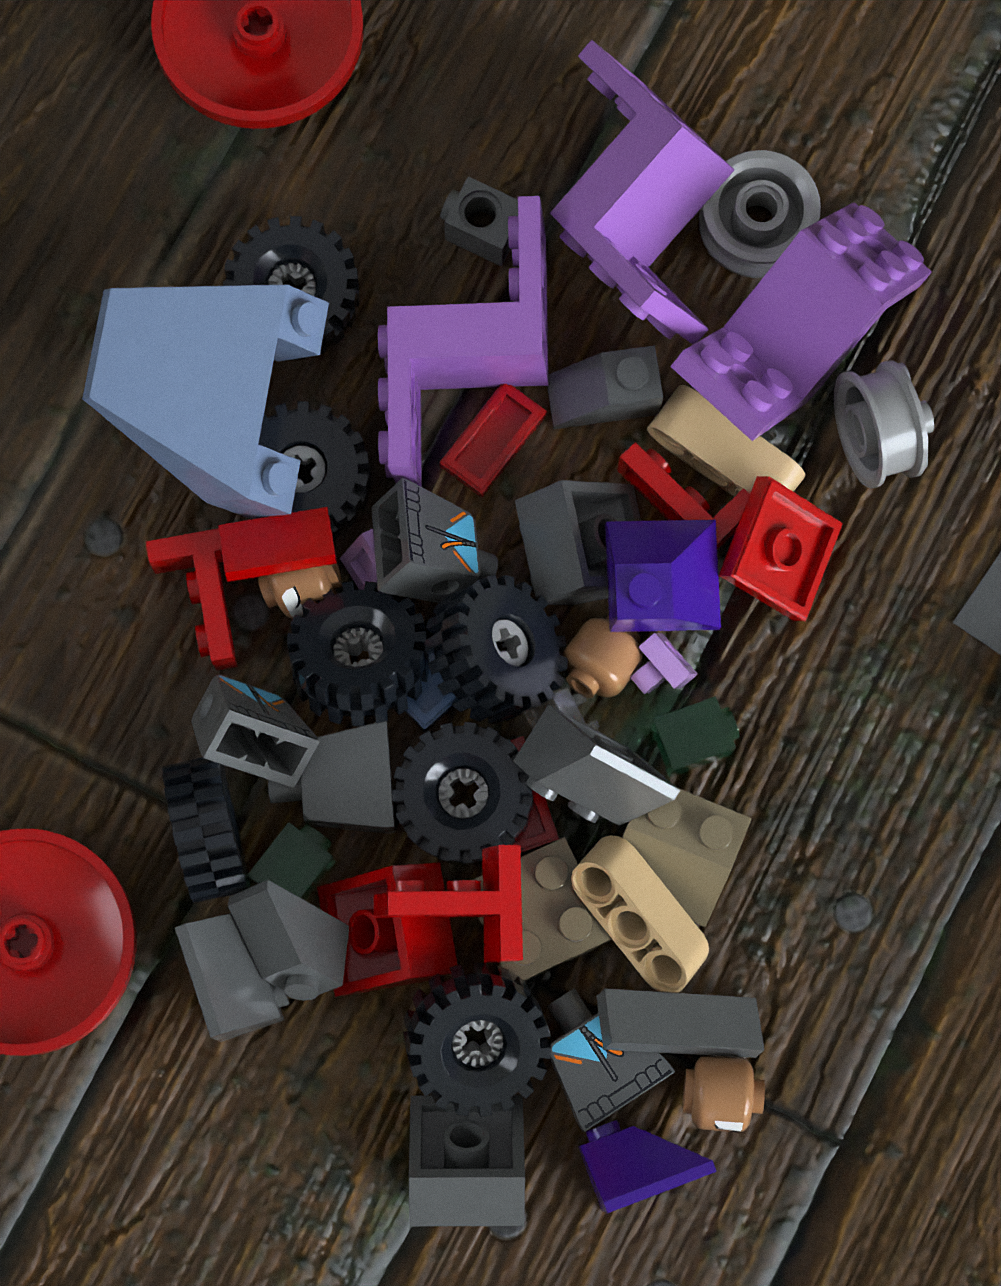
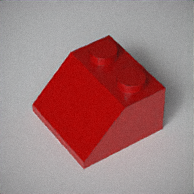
[317,862,458,997]

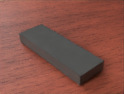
[596,989,765,1058]

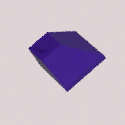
[605,520,721,632]
[578,1120,717,1213]

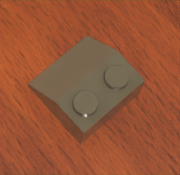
[622,788,752,928]

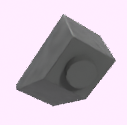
[547,345,663,430]
[228,880,349,1001]

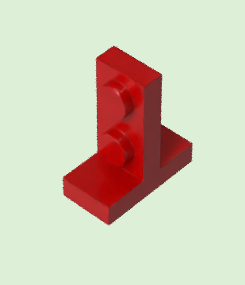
[617,442,750,551]
[145,528,238,671]
[373,845,523,963]

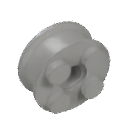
[699,150,821,278]
[834,360,934,489]

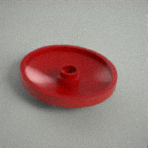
[151,0,363,129]
[0,829,137,1056]

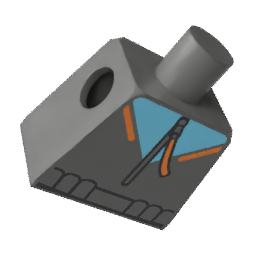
[371,478,498,603]
[191,675,320,788]
[547,988,675,1132]

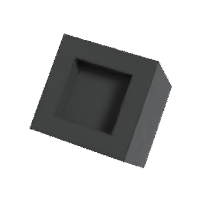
[440,176,518,267]

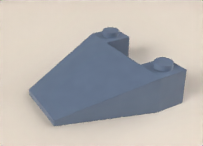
[82,284,329,518]

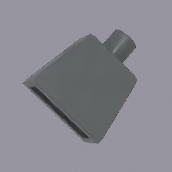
[268,722,395,834]

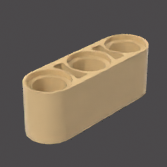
[647,385,805,497]
[571,835,709,993]

